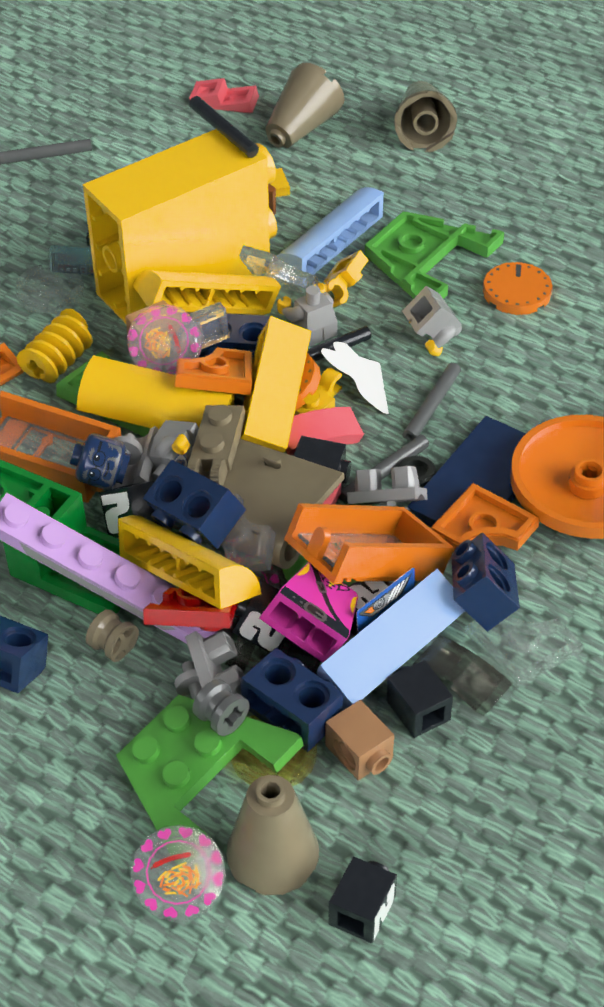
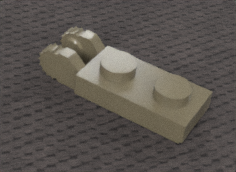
[188,405,246,486]

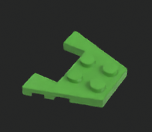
[365,211,504,299]
[116,694,304,868]

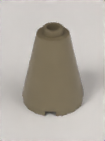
[265,63,345,148]
[394,81,457,152]
[226,775,319,895]

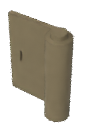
[173,439,345,569]

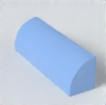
[271,187,384,284]
[317,568,465,711]

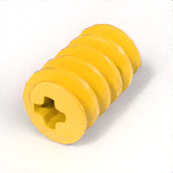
[17,308,93,384]

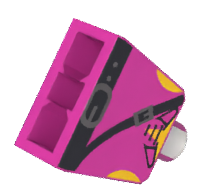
[259,562,358,662]

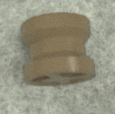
[85,610,139,662]

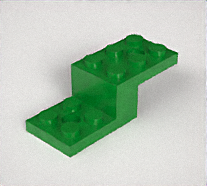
[0,459,147,614]

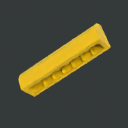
[133,270,281,315]
[240,316,312,453]
[76,355,235,429]
[118,515,261,609]

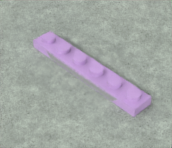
[0,493,218,644]

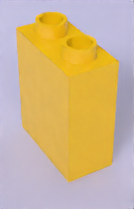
[83,129,277,324]

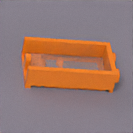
[0,390,122,503]
[284,503,455,584]

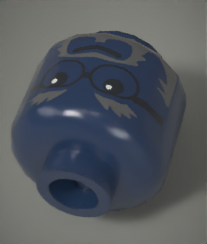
[70,433,131,490]

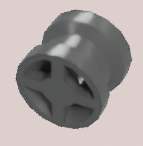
[192,679,250,736]

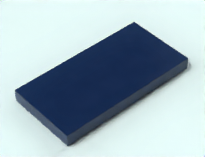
[407,416,526,527]

